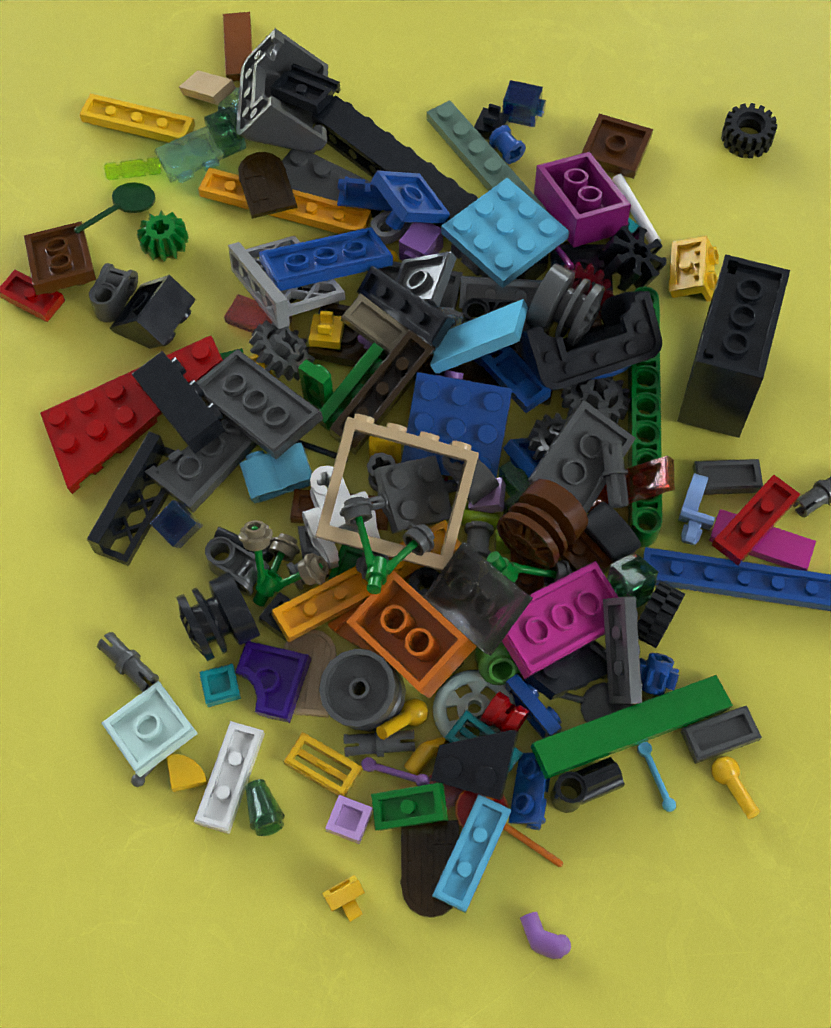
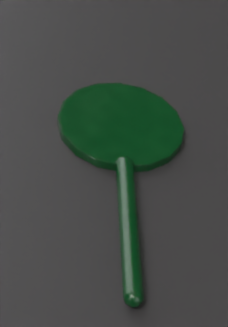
[74,182,156,234]

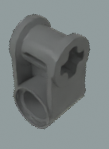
[89,263,138,322]
[442,441,499,505]
[205,537,270,596]

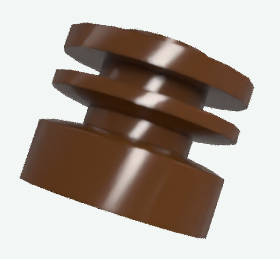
[497,479,589,570]

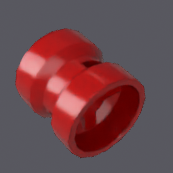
[481,691,530,732]

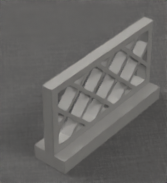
[228,235,345,329]

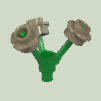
[238,520,329,607]

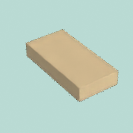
[179,70,236,105]

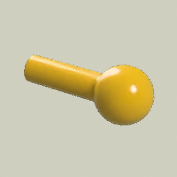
[376,698,428,740]
[711,756,760,819]

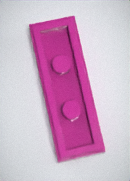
[709,509,816,571]

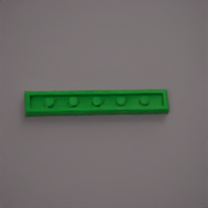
[530,675,733,779]

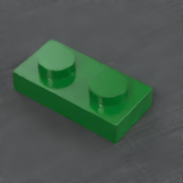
[298,359,334,410]
[371,783,448,831]

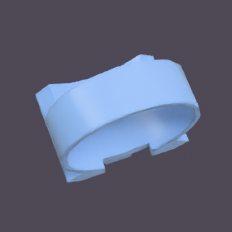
[678,473,715,546]

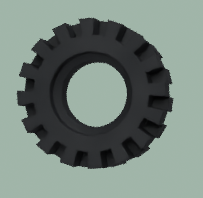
[721,103,777,158]
[637,581,685,648]

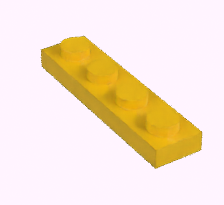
[79,93,195,146]

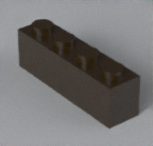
[330,329,435,455]

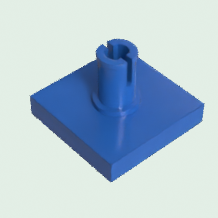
[372,171,450,230]

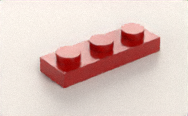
[712,475,800,566]

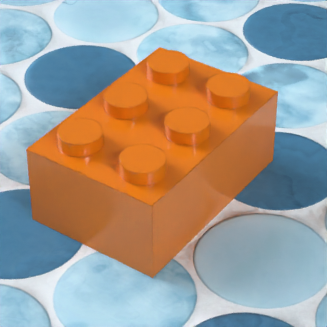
[346,570,477,699]

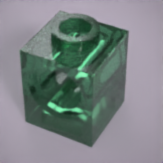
[204,106,246,159]
[607,552,658,608]

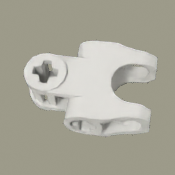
[302,465,380,569]

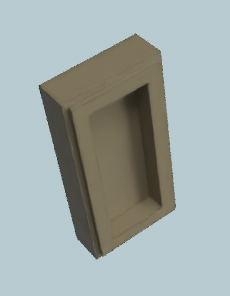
[341,293,409,355]

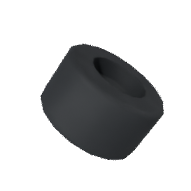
[584,502,641,566]

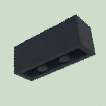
[132,351,226,454]

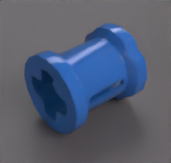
[489,125,526,164]

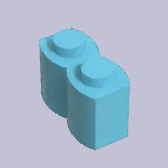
[240,443,312,503]

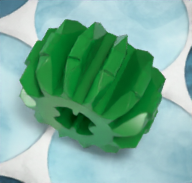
[137,210,189,262]

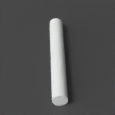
[612,174,661,244]

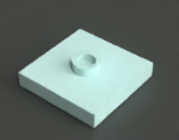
[102,681,198,777]

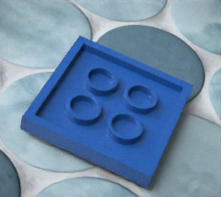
[401,372,513,478]

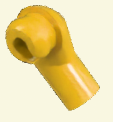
[404,737,449,775]

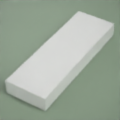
[194,721,265,834]

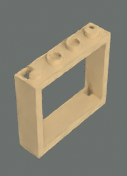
[315,414,479,572]

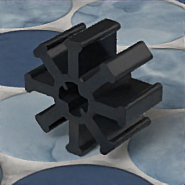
[598,225,666,292]

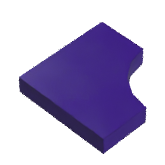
[235,641,312,723]

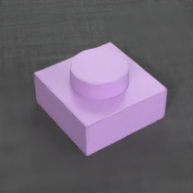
[468,477,506,513]
[325,795,373,844]

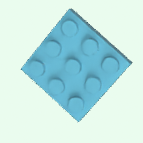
[441,178,569,288]

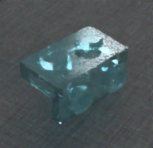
[155,126,224,183]

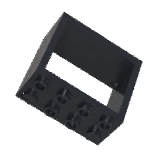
[677,254,790,438]

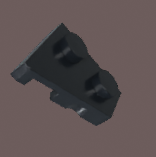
[431,730,519,800]

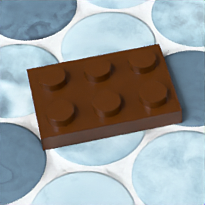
[24,221,96,295]

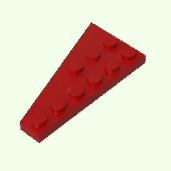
[40,335,223,494]

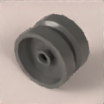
[319,649,406,732]

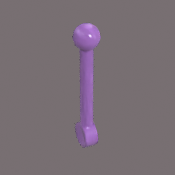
[361,757,430,786]

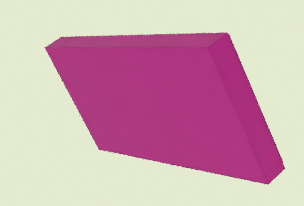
[488,561,619,679]

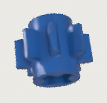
[640,653,679,696]

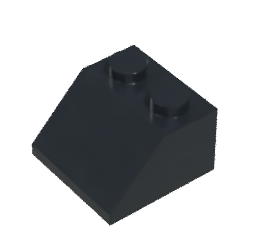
[109,275,196,349]

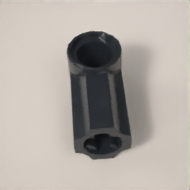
[550,757,625,813]

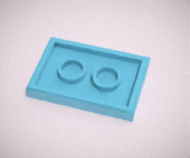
[430,299,528,374]

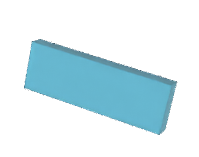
[432,794,511,913]

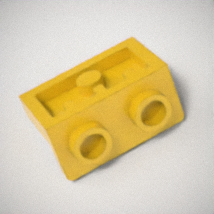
[669,235,719,302]

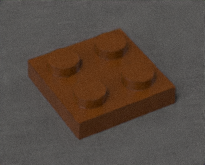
[581,113,653,179]

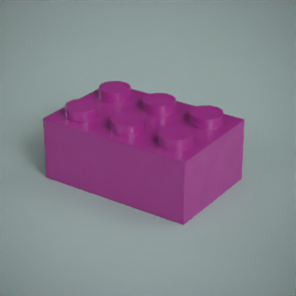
[534,152,631,248]

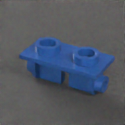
[337,176,392,211]
[508,752,550,830]

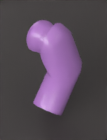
[520,912,571,959]

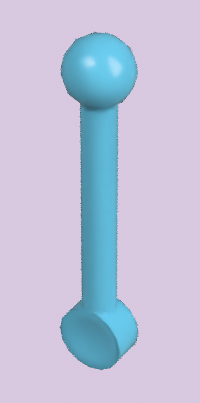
[637,742,676,812]

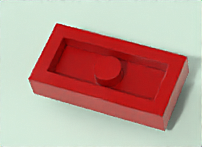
[0,270,65,322]

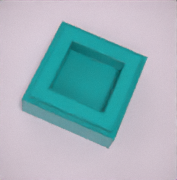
[199,663,241,707]

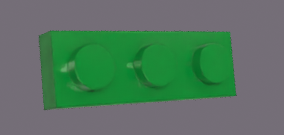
[319,342,386,431]

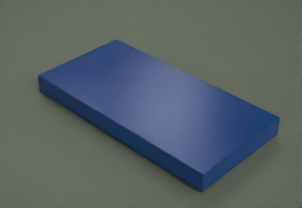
[259,227,393,291]

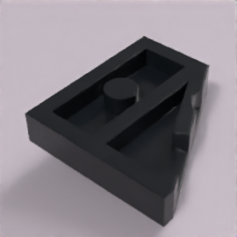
[523,646,608,700]

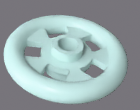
[433,670,516,741]

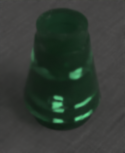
[245,779,285,836]

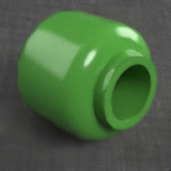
[475,634,520,686]

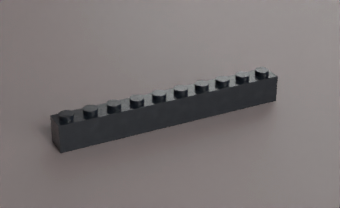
[312,95,549,280]

